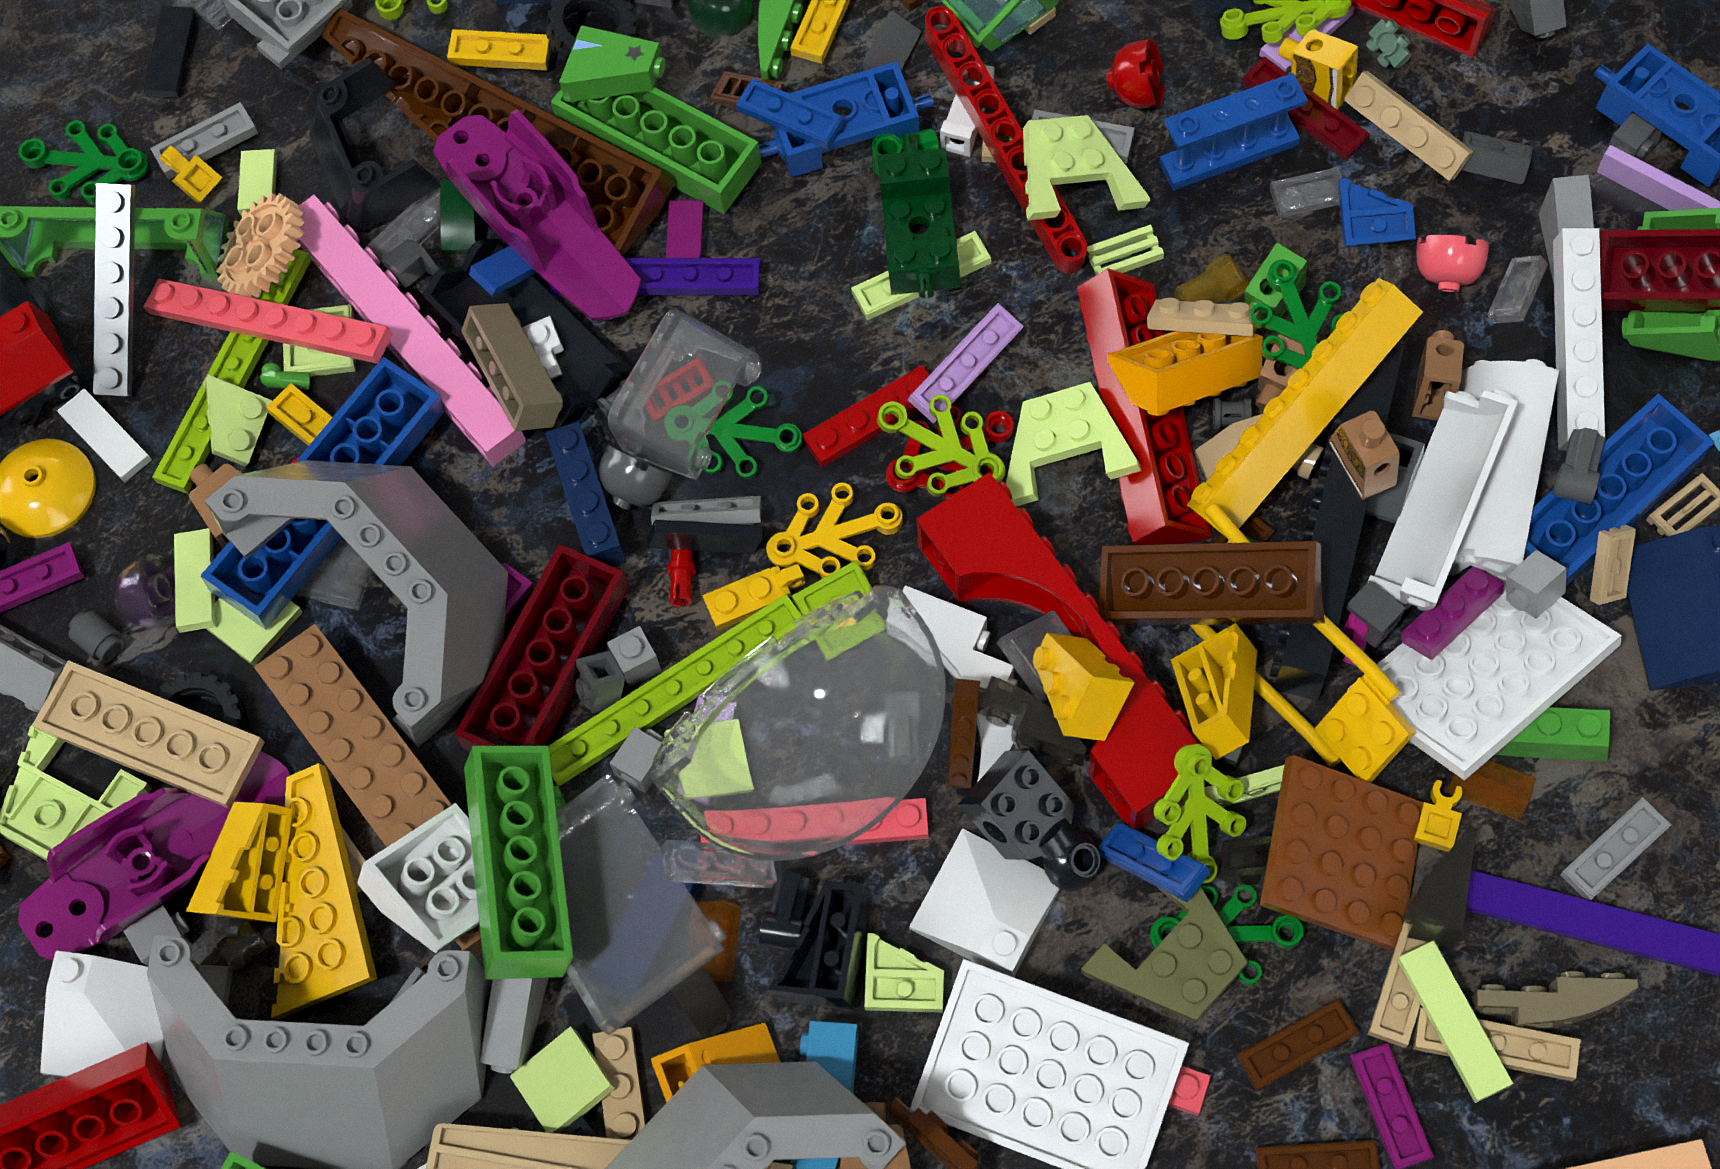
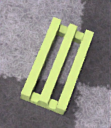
[1086,224,1164,275]

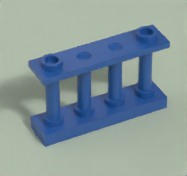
[1159,73,1308,190]

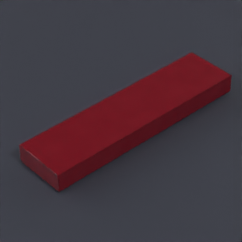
[1241,56,1370,162]

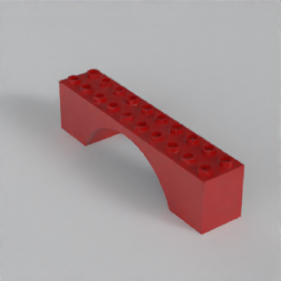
[916,472,1212,831]

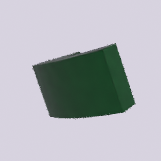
[440,180,478,253]

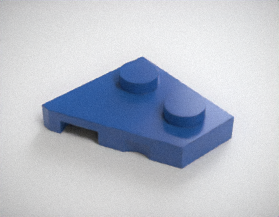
[1337,178,1416,248]

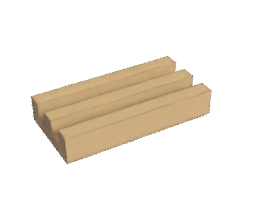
[1646,473,1720,537]
[1590,525,1636,605]

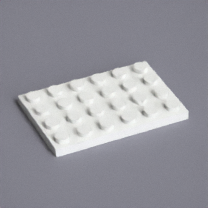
[1348,572,1621,781]
[910,959,1189,1169]

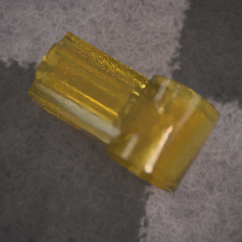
[1174,254,1250,303]

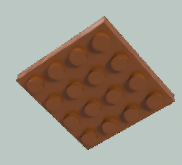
[1260,755,1424,951]

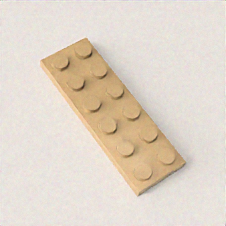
[32,661,265,809]

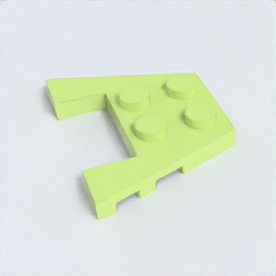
[1023,115,1150,220]
[1006,382,1142,506]
[0,725,152,861]

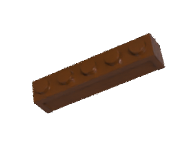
[948,678,980,789]

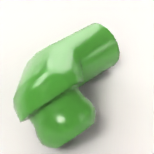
[260,363,310,390]

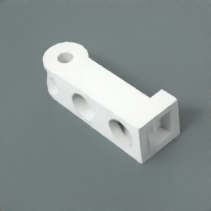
[940,64,994,157]

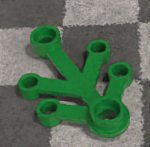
[18,120,149,205]
[1249,260,1343,369]
[665,381,803,479]
[1150,884,1303,986]

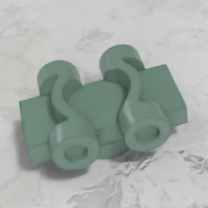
[1366,19,1412,68]

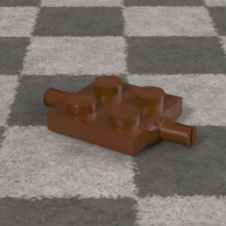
[887,1096,979,1169]

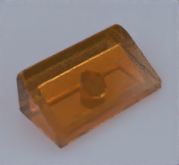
[1448,760,1536,820]
[685,900,740,982]

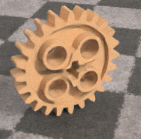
[216,193,305,298]

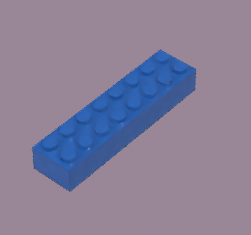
[201,357,445,630]

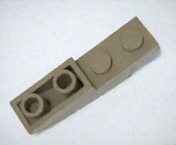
[1470,971,1638,1030]

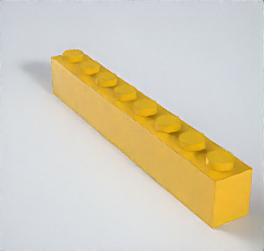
[1187,278,1423,536]

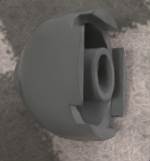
[599,445,672,510]

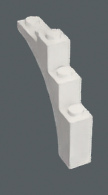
[890,586,1046,782]

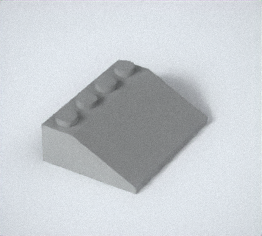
[223,0,348,53]

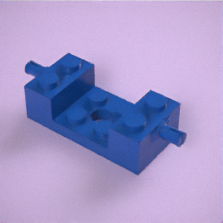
[1594,44,1720,188]
[759,61,934,177]

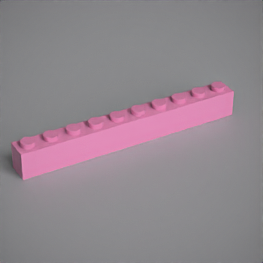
[296,195,526,467]

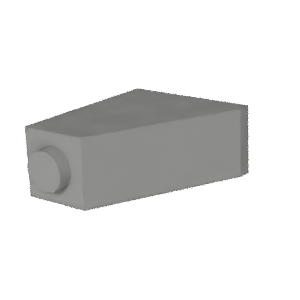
[1538,175,1594,283]
[479,978,549,1073]

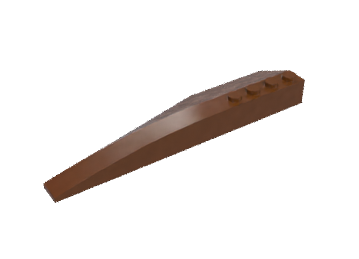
[322,8,676,256]

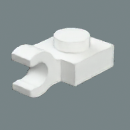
[522,316,564,380]

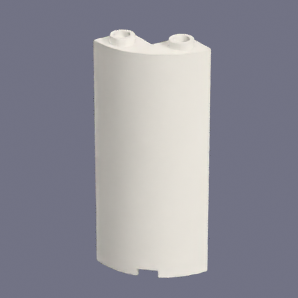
[1449,359,1559,577]
[1368,390,1518,611]

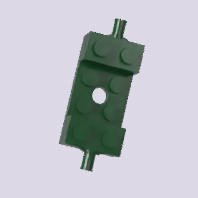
[877,132,961,299]

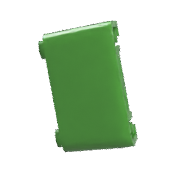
[1622,208,1720,362]

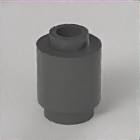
[68,611,124,663]

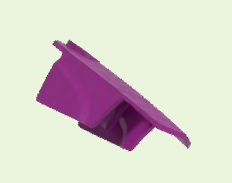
[433,109,641,320]
[18,751,290,960]

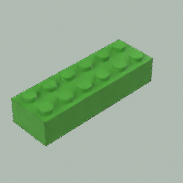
[551,87,762,214]
[464,746,573,980]

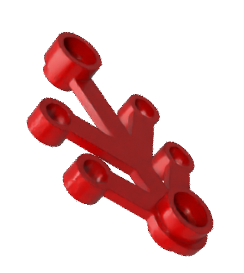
[886,405,1013,500]

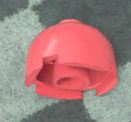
[1416,235,1489,292]

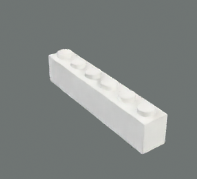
[1553,228,1605,450]

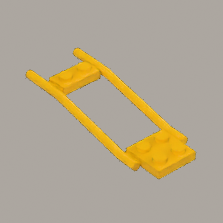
[1190,503,1417,783]

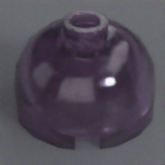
[114,553,176,628]

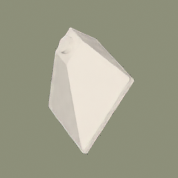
[357,803,479,953]
[909,828,1060,977]
[40,951,165,1077]

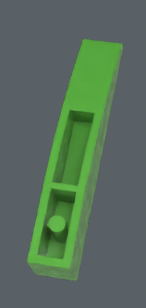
[758,0,803,81]
[1408,707,1610,762]

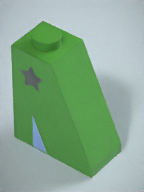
[559,25,666,102]

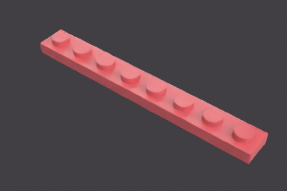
[144,278,393,364]

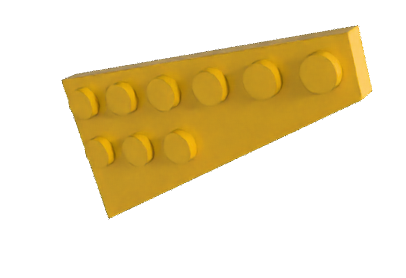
[271,763,377,1019]

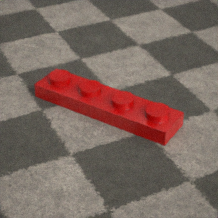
[802,365,929,468]

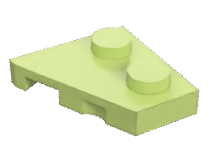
[203,374,272,467]
[864,933,944,1013]

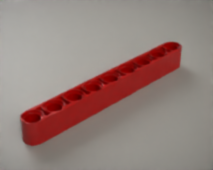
[925,6,1087,274]

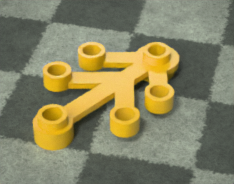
[766,483,903,579]

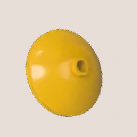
[0,439,96,538]

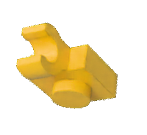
[159,145,222,204]

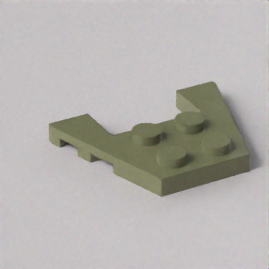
[1081,887,1247,1023]

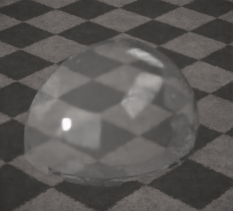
[650,585,946,861]

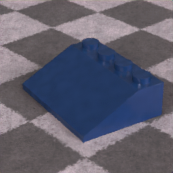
[1626,525,1720,691]

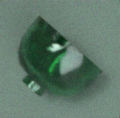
[688,0,754,38]

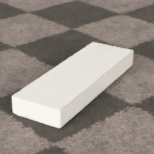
[57,388,152,483]

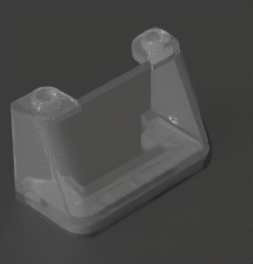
[608,309,762,480]

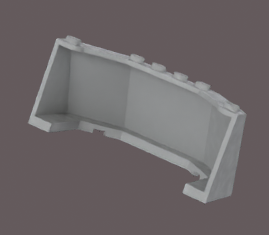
[205,460,508,748]
[147,934,493,1169]
[605,1062,906,1169]

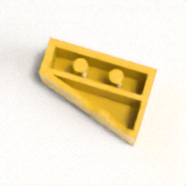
[1171,623,1257,760]
[1033,633,1135,741]
[186,802,293,923]

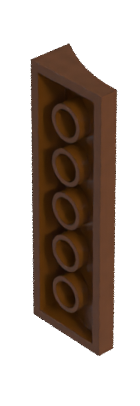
[1098,541,1325,625]

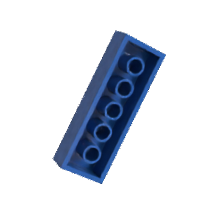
[1523,393,1715,587]

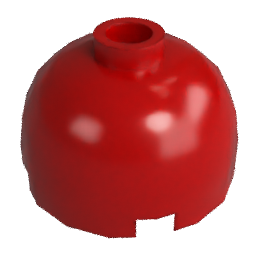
[1107,39,1165,109]

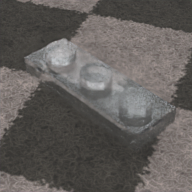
[661,840,777,888]

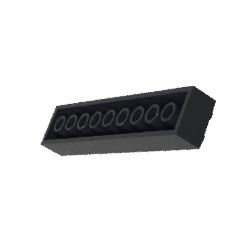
[1269,343,1405,701]

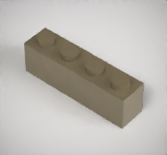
[461,303,563,431]

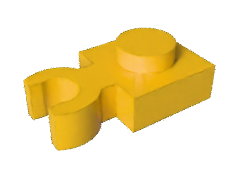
[1414,780,1462,853]

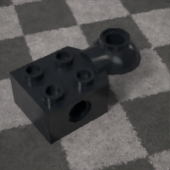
[958,750,1100,892]

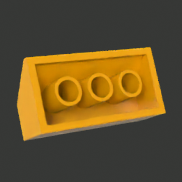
[1107,331,1263,416]

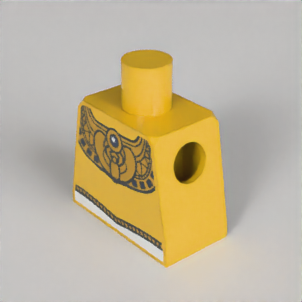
[1278,30,1358,109]

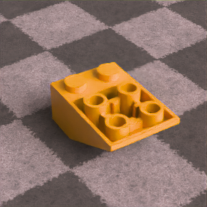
[651,1023,781,1102]

